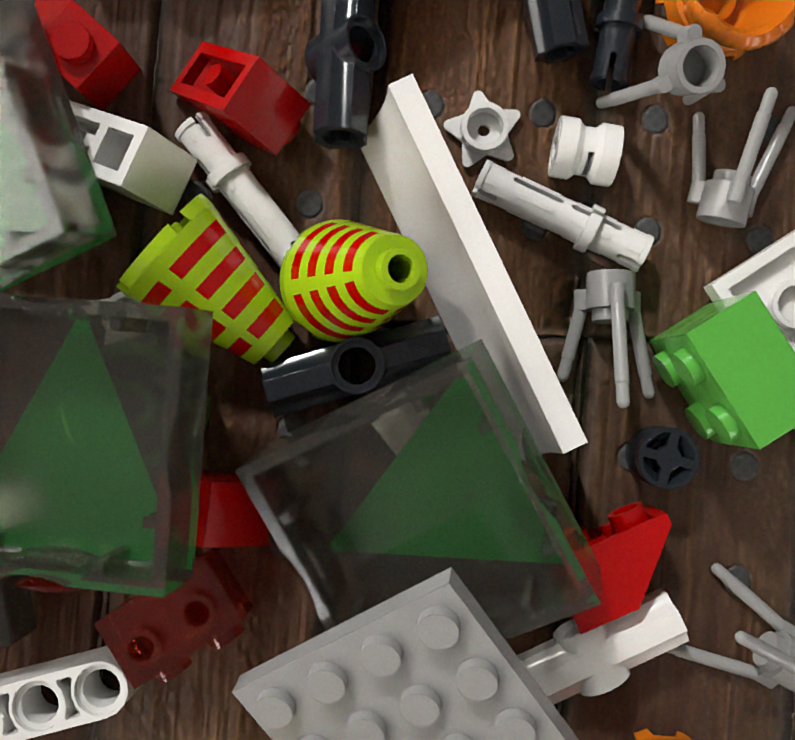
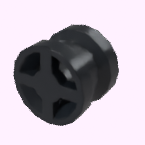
[625,425,700,490]

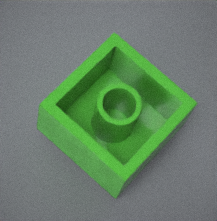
[648,291,795,450]

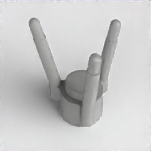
[596,13,726,109]
[687,87,795,228]
[557,269,655,408]
[666,563,795,692]

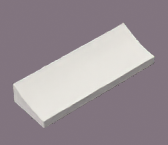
[361,74,588,455]

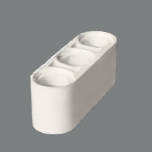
[0,644,146,740]

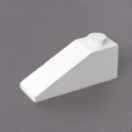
[10,87,198,215]

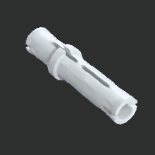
[175,112,299,269]
[471,160,654,272]

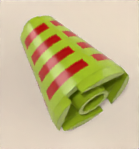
[116,193,295,364]
[279,219,428,343]

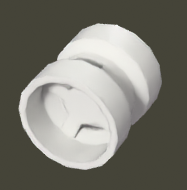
[548,115,624,187]

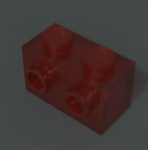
[94,548,253,689]

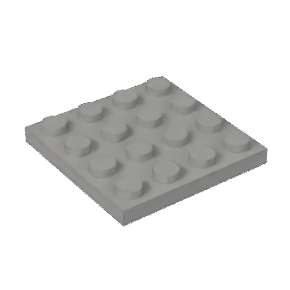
[232,567,579,740]

